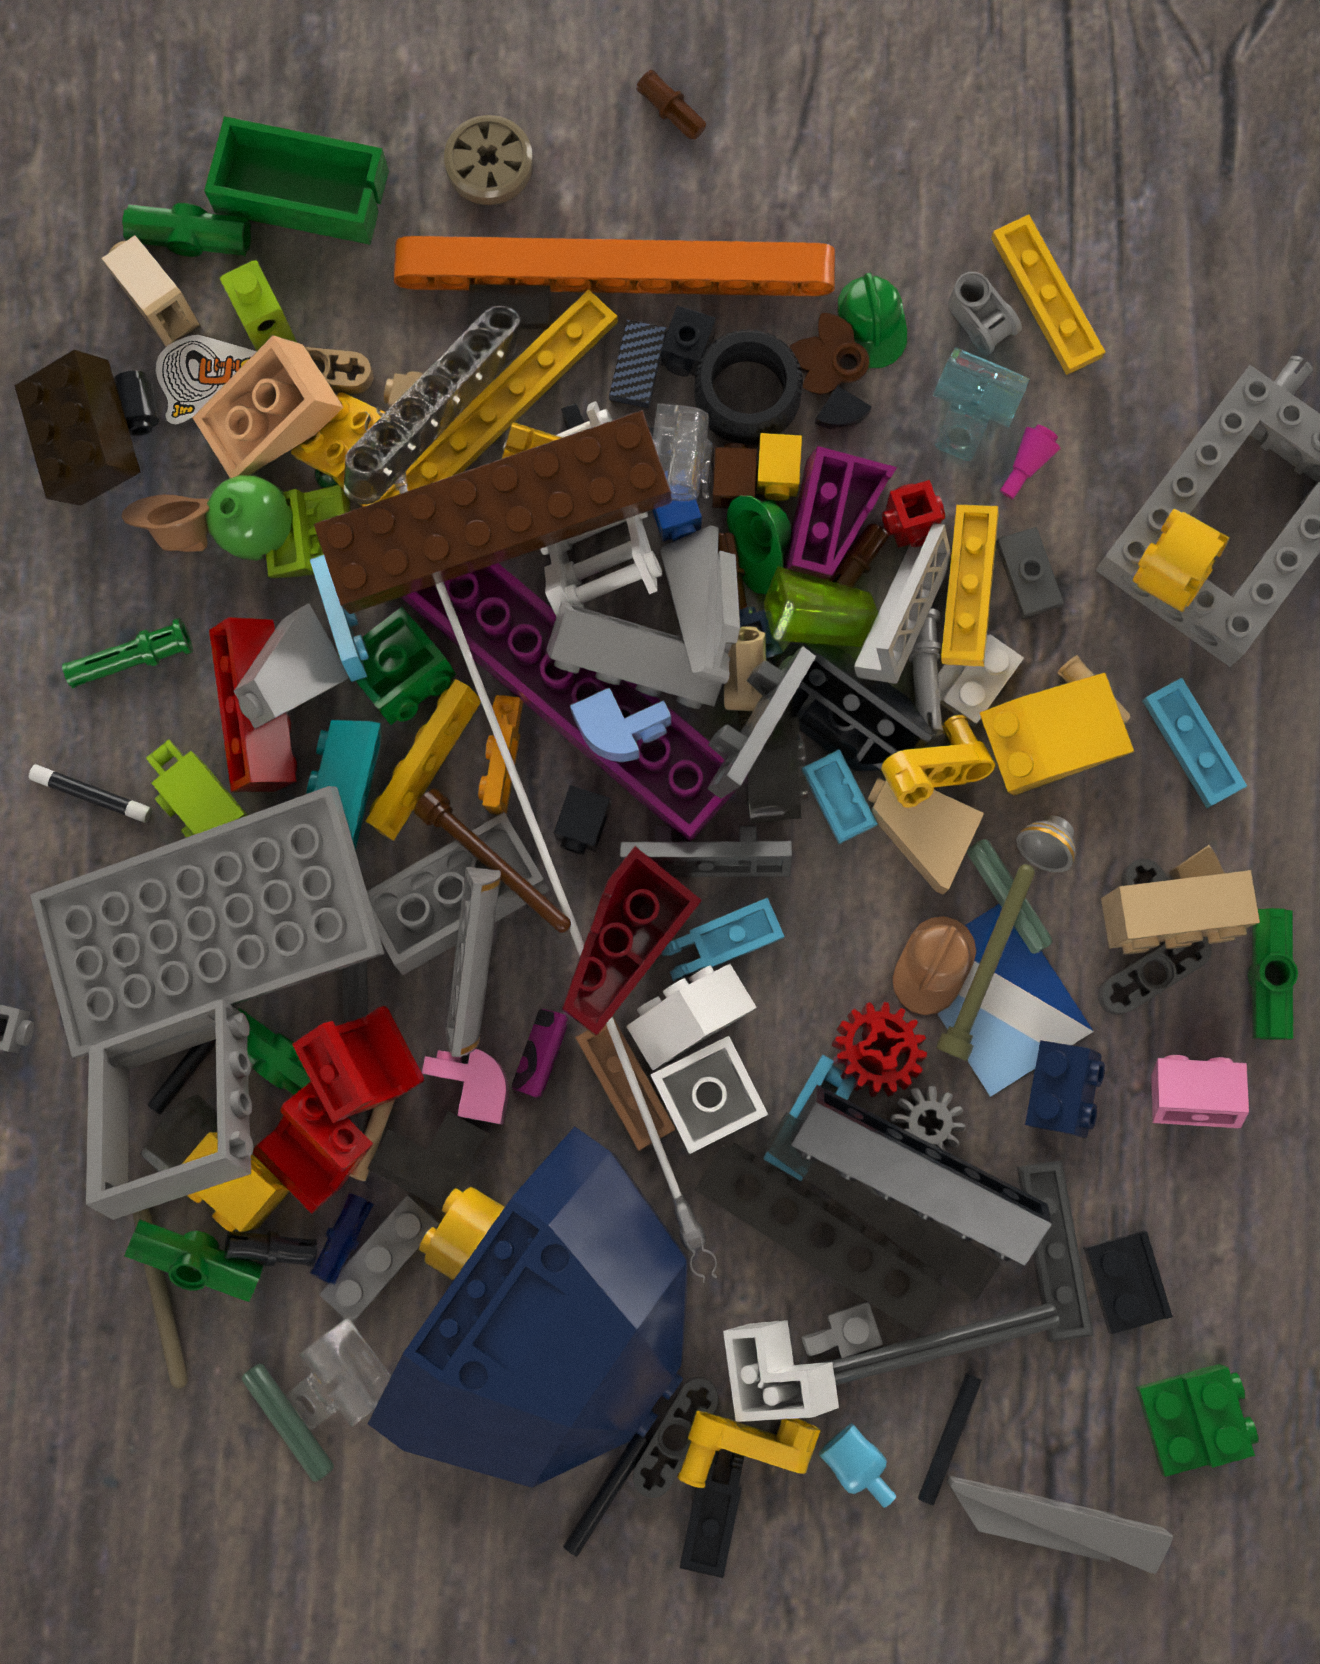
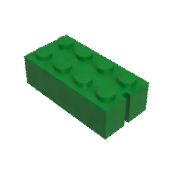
[204,116,389,245]

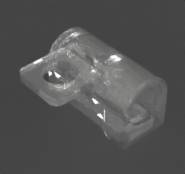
[653,403,714,501]
[286,1317,391,1430]

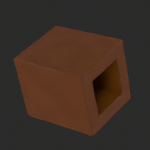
[712,443,757,509]

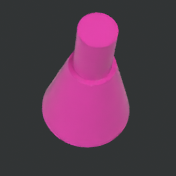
[1000,424,1061,499]

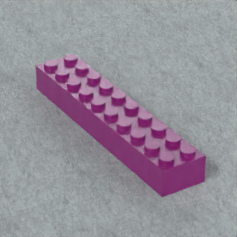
[400,563,745,842]

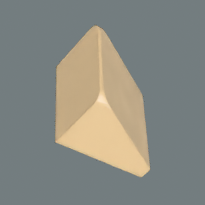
[1169,845,1224,880]

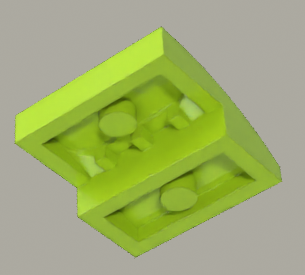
[266,485,350,578]

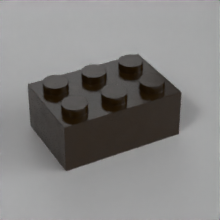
[14,350,141,506]

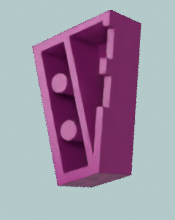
[782,446,897,587]

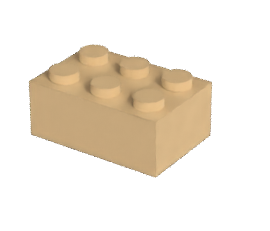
[1101,870,1260,954]

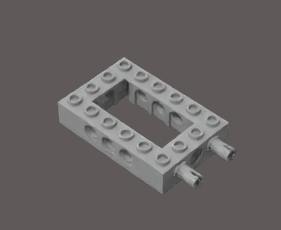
[1095,356,1320,667]

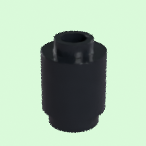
[114,371,159,436]

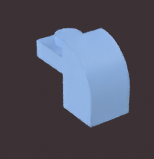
[570,688,671,762]

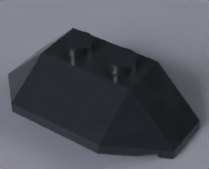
[774,634,934,771]

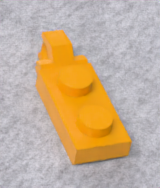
[478,695,523,815]

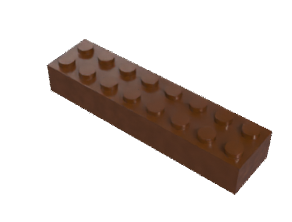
[314,410,672,614]

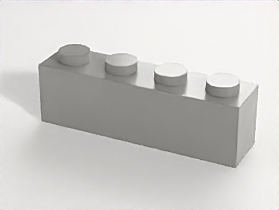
[546,602,730,709]

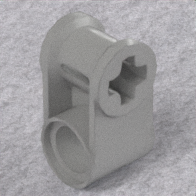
[948,272,1022,356]

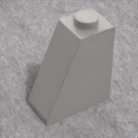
[234,603,349,729]

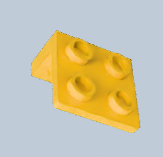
[291,392,414,506]

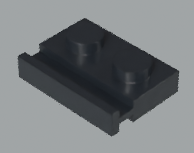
[1083,1231,1173,1334]

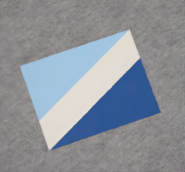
[937,904,1094,1097]

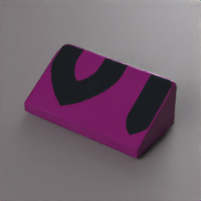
[512,1009,570,1099]

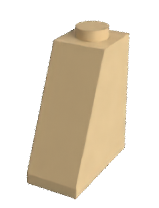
[102,235,200,347]
[867,777,984,895]

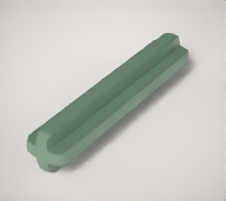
[967,839,1053,954]
[242,1364,334,1482]

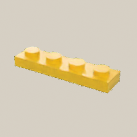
[991,214,1105,375]
[941,505,999,667]
[365,679,481,841]

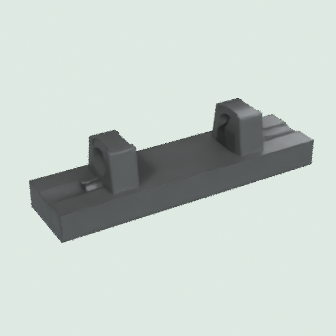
[707,646,816,799]
[620,826,792,877]

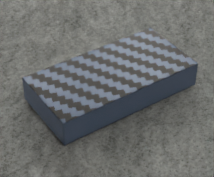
[609,319,667,408]

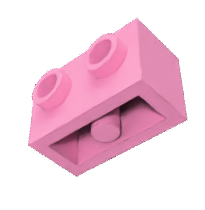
[1151,1055,1249,1128]

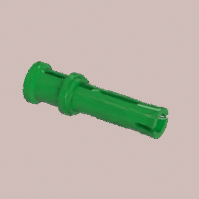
[62,618,193,689]

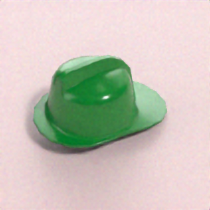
[838,272,907,368]
[727,495,792,594]

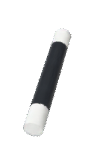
[29,764,152,823]

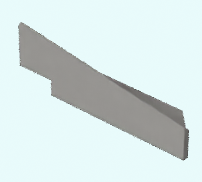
[660,525,740,684]
[947,1475,1173,1574]

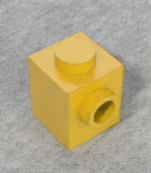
[756,433,802,501]

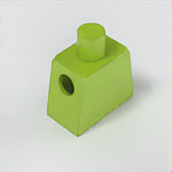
[220,260,297,351]

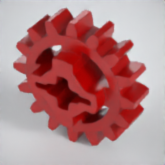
[832,1002,927,1097]

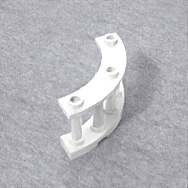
[503,401,662,617]

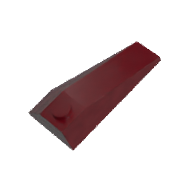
[562,846,702,1036]

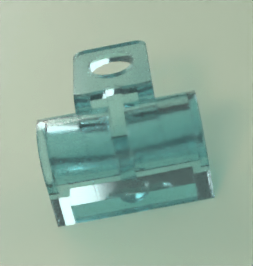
[933,347,1031,461]

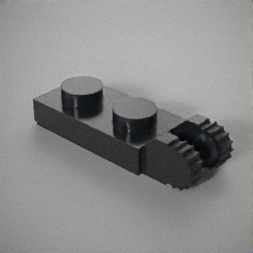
[680,1451,744,1578]

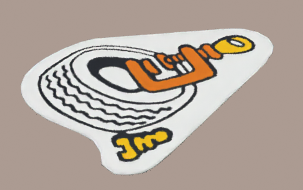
[156,335,257,425]

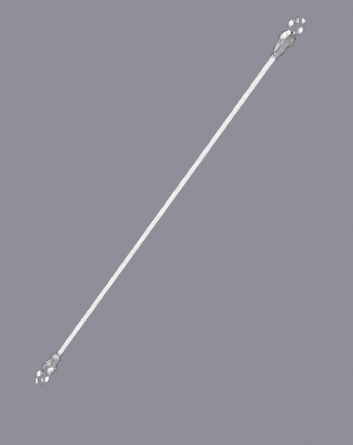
[365,406,717,1283]

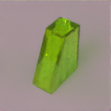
[763,566,879,647]

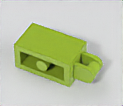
[146,739,248,838]

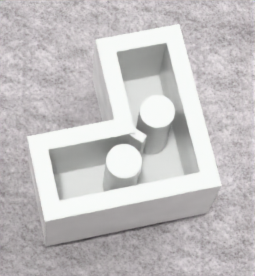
[626,964,757,1071]
[723,1320,839,1422]

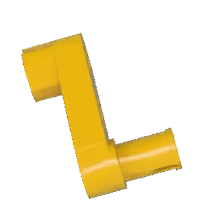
[881,714,995,808]
[677,1411,820,1488]

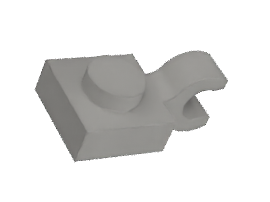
[801,1301,883,1358]

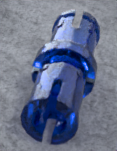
[310,1193,374,1285]

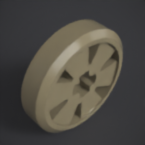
[444,115,533,205]

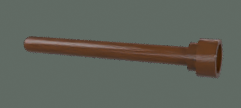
[414,789,571,933]

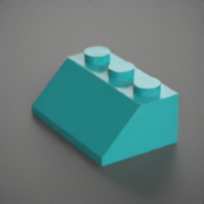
[306,720,382,852]

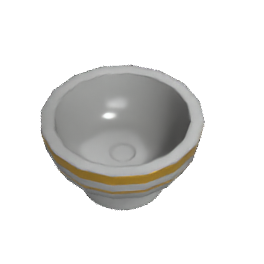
[1016,815,1076,872]

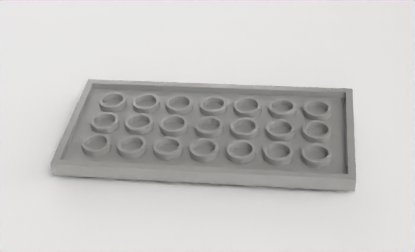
[30,786,384,1058]

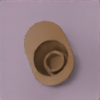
[121,494,209,552]
[893,916,976,1015]

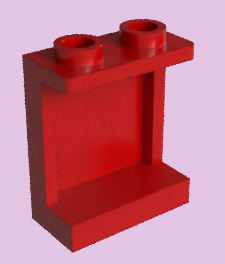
[292,1006,424,1123]
[253,1082,373,1214]

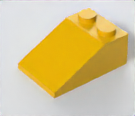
[979,672,1135,796]

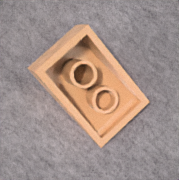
[192,336,343,478]

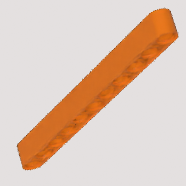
[394,236,835,296]

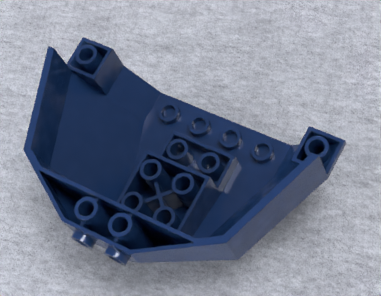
[367,1126,689,1488]

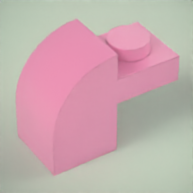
[422,1049,509,1125]

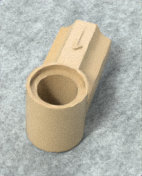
[724,627,766,711]

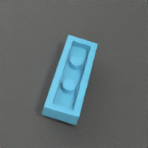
[310,555,369,682]
[1142,678,1247,808]

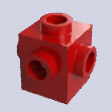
[882,480,945,548]

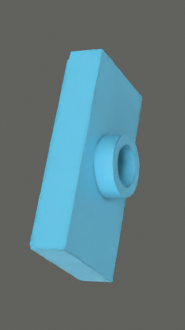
[801,749,878,844]

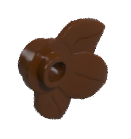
[790,313,869,395]

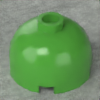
[206,475,293,561]

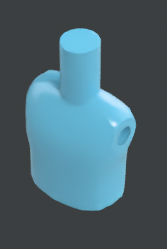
[819,1423,896,1508]

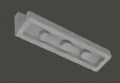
[854,523,951,684]

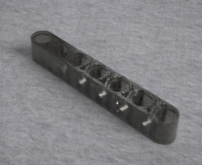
[344,306,520,504]

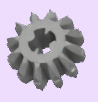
[891,1086,966,1151]

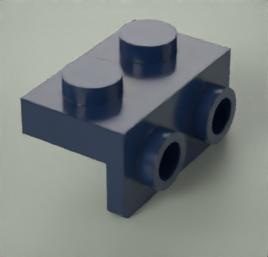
[1025,1040,1105,1138]

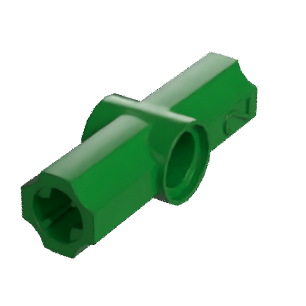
[122,203,251,257]
[1247,908,1298,1040]
[238,1008,311,1095]
[124,1219,263,1302]

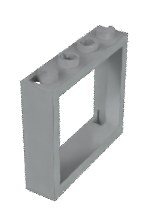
[86,999,253,1220]

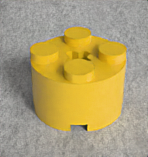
[1132,509,1230,613]
[419,1187,505,1281]

